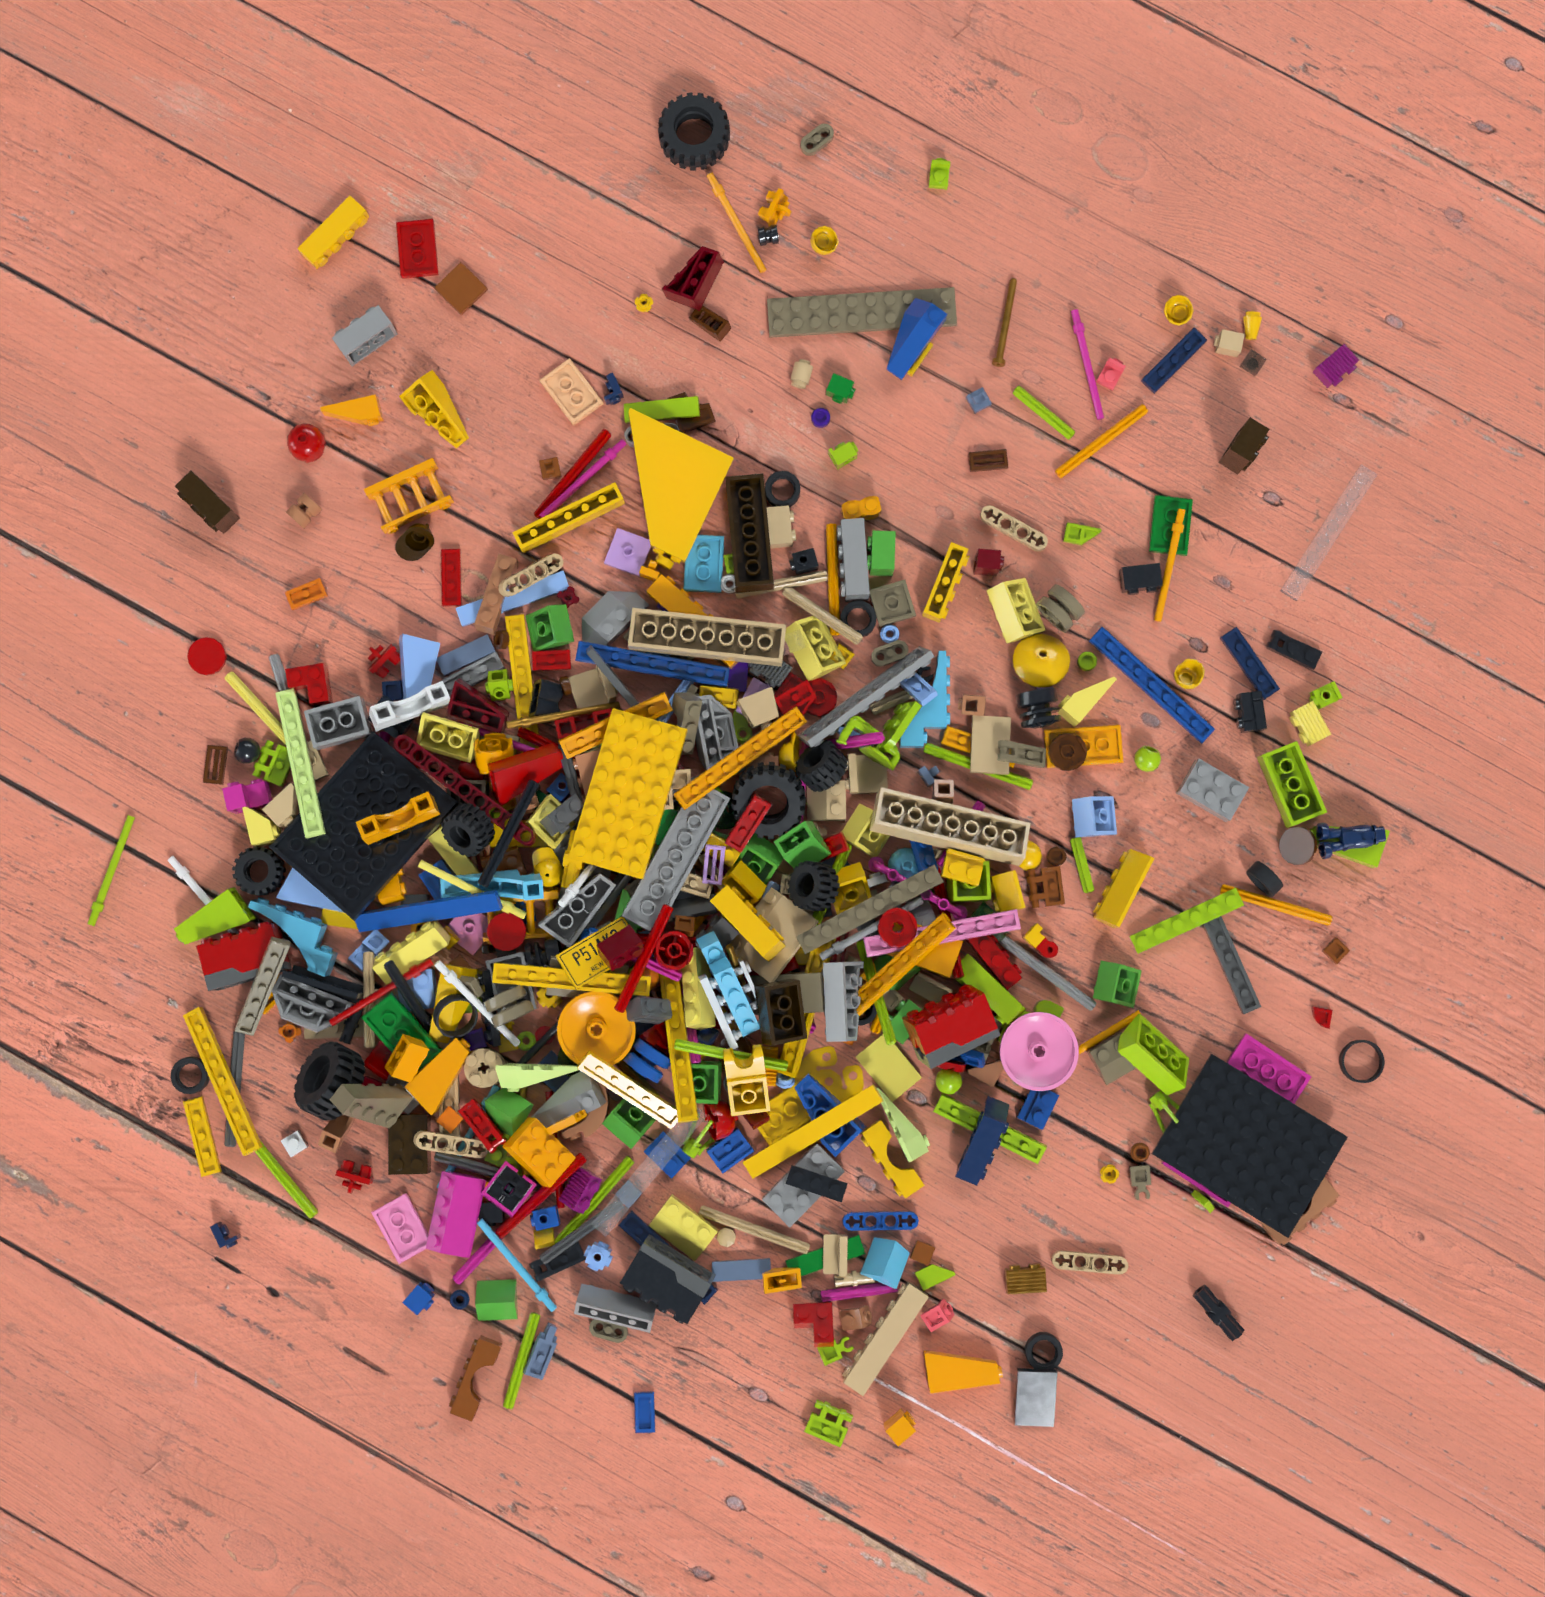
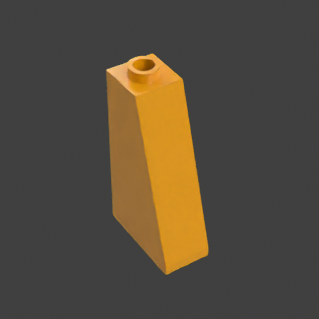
[405,1037,472,1115]
[923,1350,1003,1394]

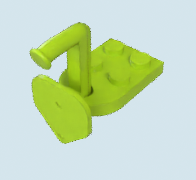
[836,701,921,771]

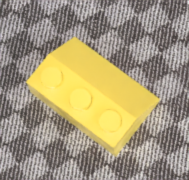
[986,578,1046,643]
[785,616,846,682]
[416,712,480,763]
[648,1194,718,1261]

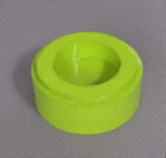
[1077,651,1097,671]

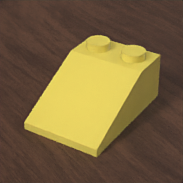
[1057,677,1117,727]

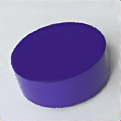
[811,408,830,428]

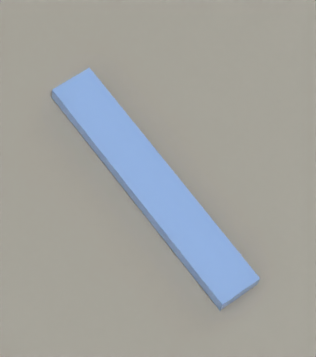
[456,571,569,627]

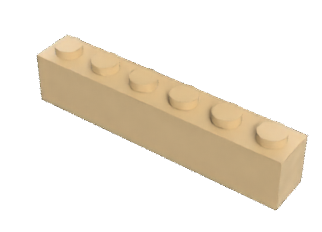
[842,1281,929,1396]

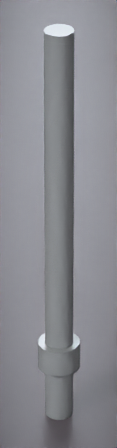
[819,897,924,961]

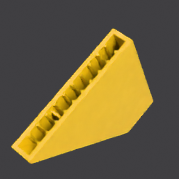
[629,408,734,564]

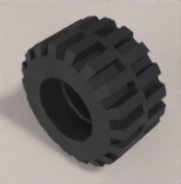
[795,740,848,792]
[441,803,495,857]
[232,846,286,896]
[788,861,840,912]

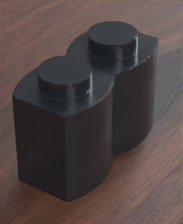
[529,679,563,723]

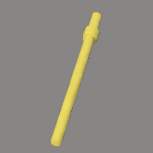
[418,860,527,919]

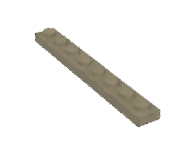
[796,864,944,954]

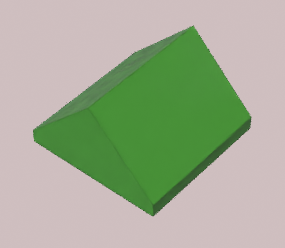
[485,1088,534,1137]
[475,1279,518,1321]

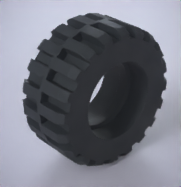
[658,92,730,171]
[732,762,806,839]
[294,1042,365,1121]

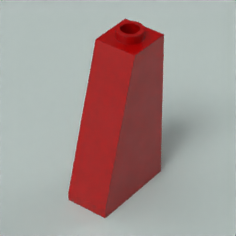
[487,743,563,805]

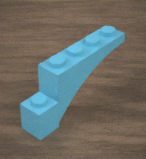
[900,651,950,748]
[440,869,544,901]
[248,897,338,977]
[696,931,760,1037]

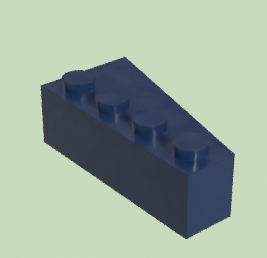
[955,1096,1009,1186]

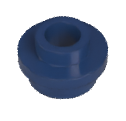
[450,1289,470,1310]

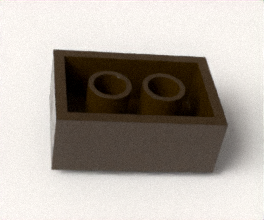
[1218,417,1270,475]
[175,471,240,534]
[754,979,807,1046]
[388,1113,431,1175]

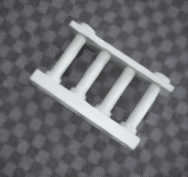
[698,957,760,1049]

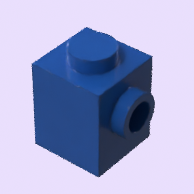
[530,1205,561,1231]
[402,1282,435,1315]

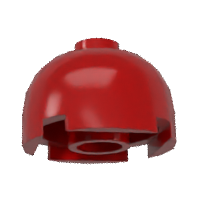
[287,423,326,463]
[654,931,693,970]
[704,1101,738,1140]

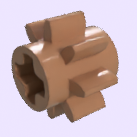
[429,947,452,970]

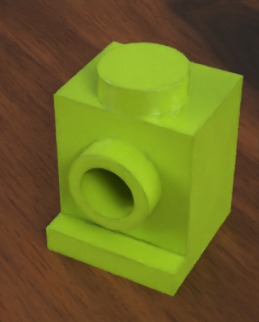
[828,441,858,470]
[1309,681,1343,710]

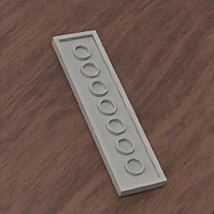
[798,646,935,747]
[621,789,730,932]

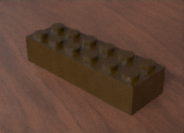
[725,473,774,593]

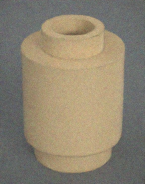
[790,359,813,389]

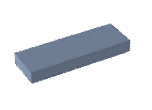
[437,634,495,676]
[712,1258,771,1282]

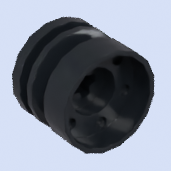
[1016,688,1061,729]
[525,937,562,967]

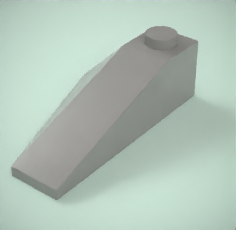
[532,1071,607,1128]

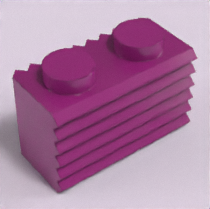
[1313,343,1359,388]
[559,1167,602,1214]

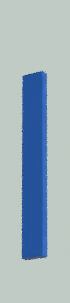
[1089,627,1215,744]
[575,641,730,687]
[355,890,503,932]

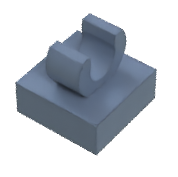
[966,387,992,414]
[917,766,940,787]

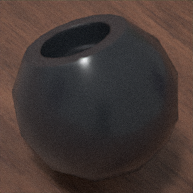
[234,737,260,764]

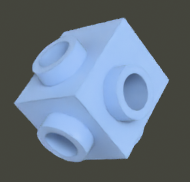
[583,1241,613,1271]

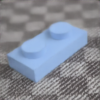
[900,673,938,706]

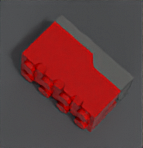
[196,921,292,991]
[902,985,1000,1069]

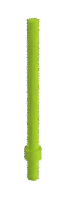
[87,815,135,926]

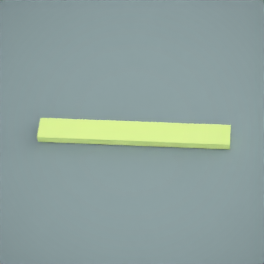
[275,688,326,839]

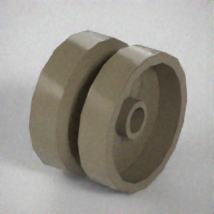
[1036,584,1085,633]
[484,985,534,1028]

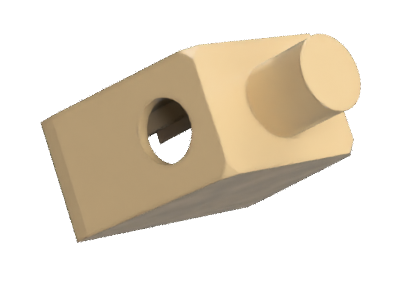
[736,687,779,730]

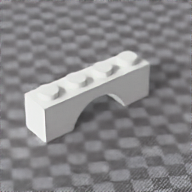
[369,681,450,731]

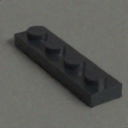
[475,967,501,1047]

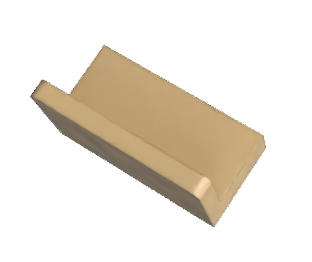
[908,972,953,1003]
[823,1234,848,1276]

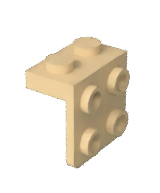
[568,665,618,709]
[845,753,888,794]

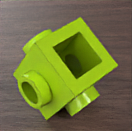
[485,669,514,701]

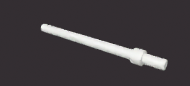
[167,856,239,934]
[558,864,597,907]
[434,960,521,1047]

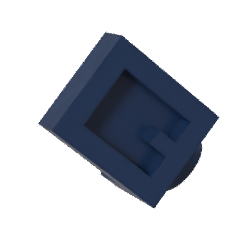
[604,372,624,405]
[210,1222,241,1249]

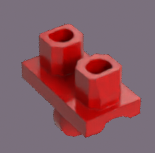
[368,644,400,678]
[335,1159,374,1194]

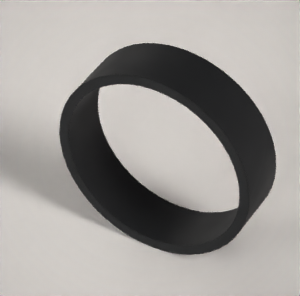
[433,994,478,1038]
[1339,1040,1385,1083]

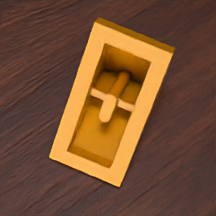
[762,1268,802,1294]

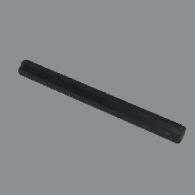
[478,780,539,887]

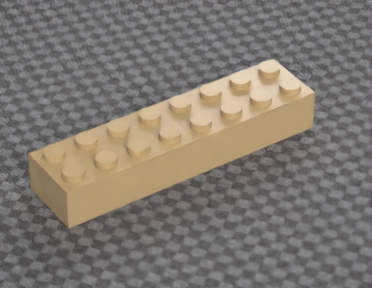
[628,608,786,667]
[870,787,1031,866]

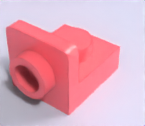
[1096,358,1126,391]
[920,1299,954,1332]

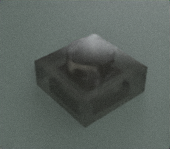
[1239,349,1267,376]

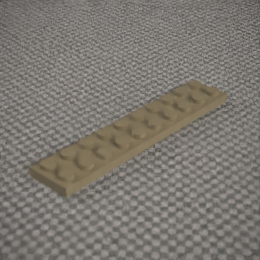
[767,287,957,338]

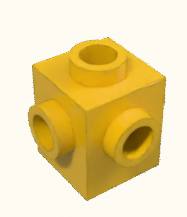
[536,987,563,1008]

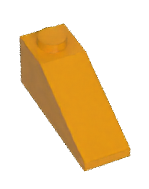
[320,394,384,426]

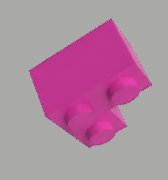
[222,779,273,814]

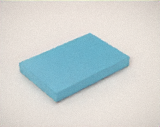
[684,535,724,593]

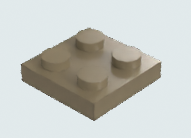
[869,580,916,627]

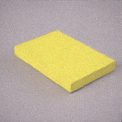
[855,1034,922,1102]

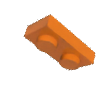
[285,578,328,611]

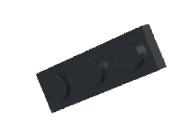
[785,1165,848,1202]

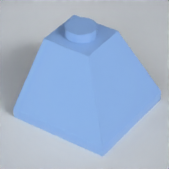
[398,969,437,1011]

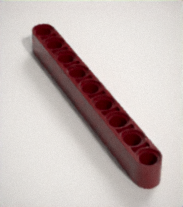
[394,735,536,846]

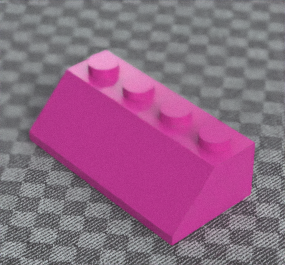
[426,1171,486,1258]

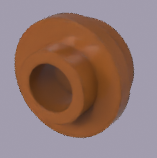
[1130,1142,1150,1162]

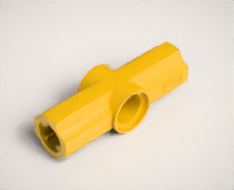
[561,830,585,888]

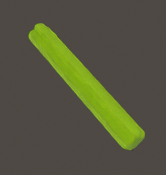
[1013,386,1075,440]

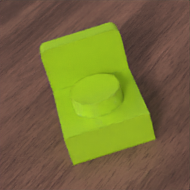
[929,158,950,190]

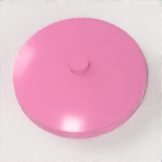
[999,1012,1079,1091]

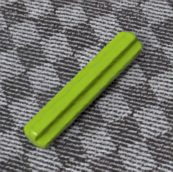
[1070,837,1094,893]

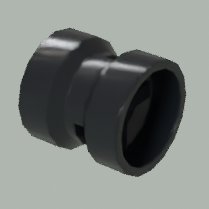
[758,225,779,246]

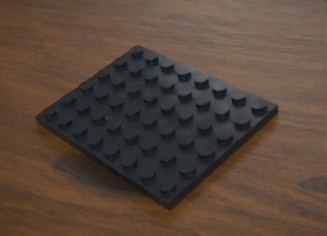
[269,731,459,921]
[1151,1054,1348,1238]

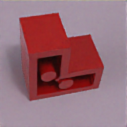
[285,663,333,706]
[793,1302,834,1347]

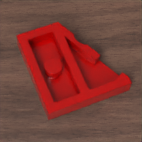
[775,680,817,716]
[639,1022,670,1058]

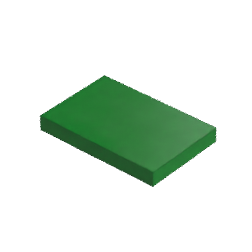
[1149,495,1193,556]

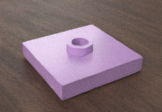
[604,528,651,577]

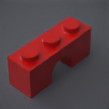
[554,708,612,740]

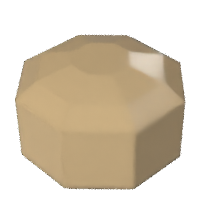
[717,1227,736,1247]

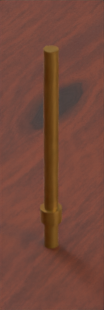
[506,701,620,729]

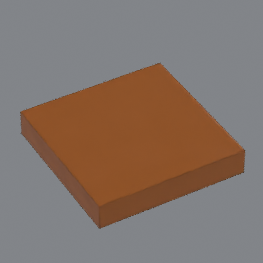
[434,262,488,315]

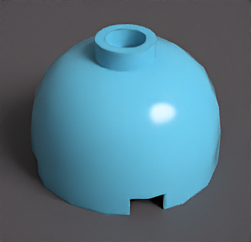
[888,847,918,883]

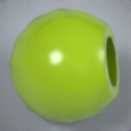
[1134,746,1161,772]
[935,1068,962,1094]

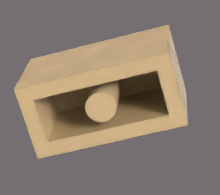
[767,505,796,548]

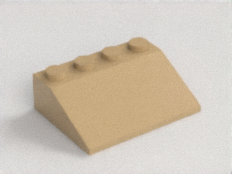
[729,887,819,982]

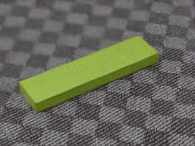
[624,396,700,424]

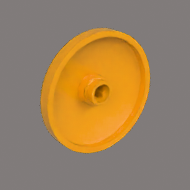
[557,991,636,1066]

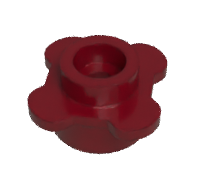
[557,586,579,609]

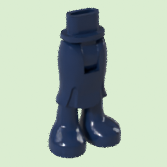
[1316,823,1386,859]

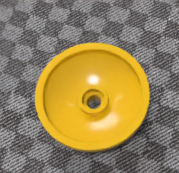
[1012,634,1070,688]

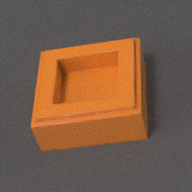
[436,1106,464,1134]

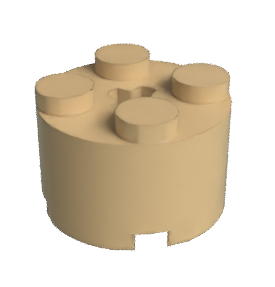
[464,1048,505,1088]

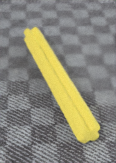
[225,672,286,745]

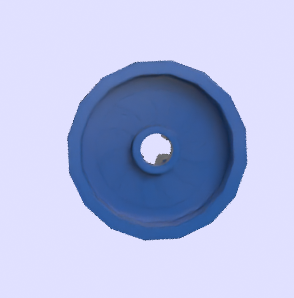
[623,1037,671,1084]

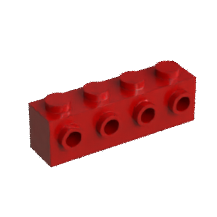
[965,934,1022,990]

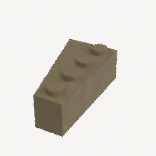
[330,1084,413,1129]

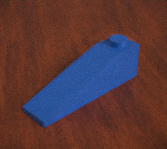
[886,298,947,380]
[794,1073,866,1157]

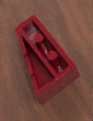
[662,246,724,311]
[446,678,510,733]

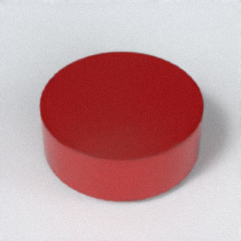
[535,1026,555,1045]

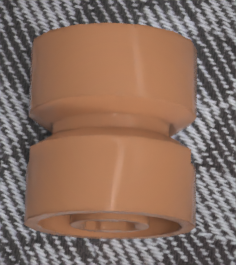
[286,493,322,529]

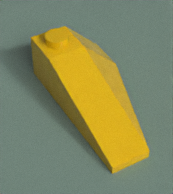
[399,370,469,448]
[429,963,477,1043]

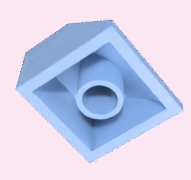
[1072,796,1117,837]

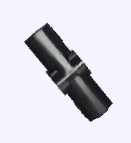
[1192,1284,1245,1341]

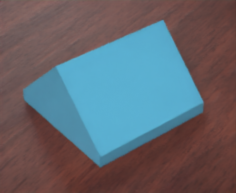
[860,1237,910,1289]

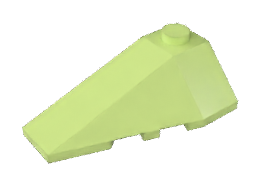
[496,1063,579,1092]
[876,1087,930,1162]

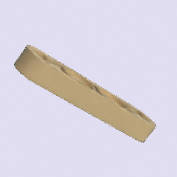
[980,505,1048,552]
[499,553,563,597]
[413,1131,488,1158]
[1051,1250,1128,1274]

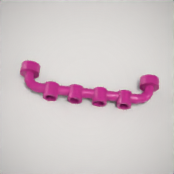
[868,857,967,920]

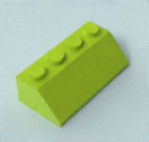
[1118,1014,1189,1095]

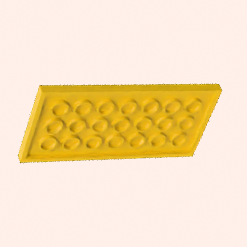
[568,708,688,880]

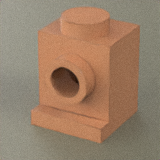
[958,694,986,716]

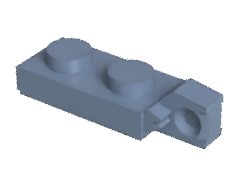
[523,1322,557,1380]

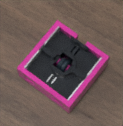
[481,1161,537,1217]

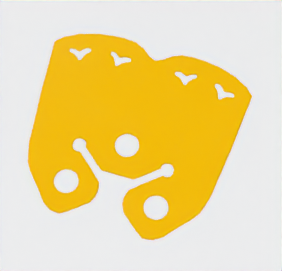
[782,1046,864,1102]

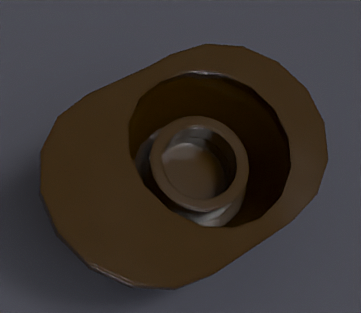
[395,523,435,561]

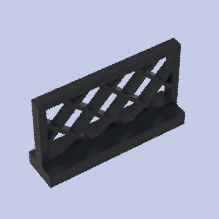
[281,965,363,1004]

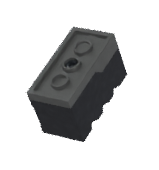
[620,1234,716,1324]

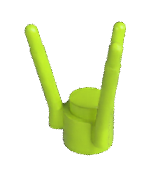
[1149,1090,1179,1133]
[682,1112,714,1158]

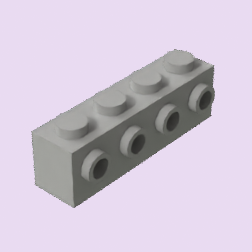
[574,1284,657,1333]

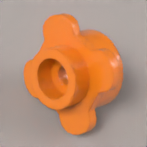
[278,1021,302,1043]

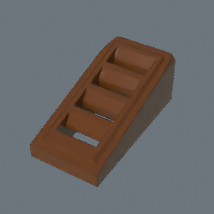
[689,305,731,342]

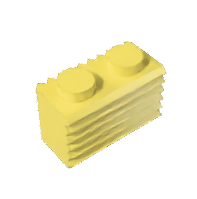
[1289,701,1331,746]

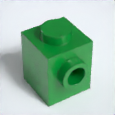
[826,373,856,404]

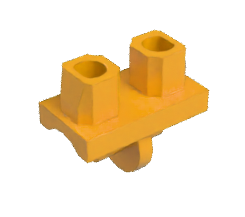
[758,188,792,227]

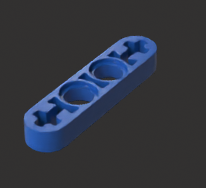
[843,1211,919,1231]

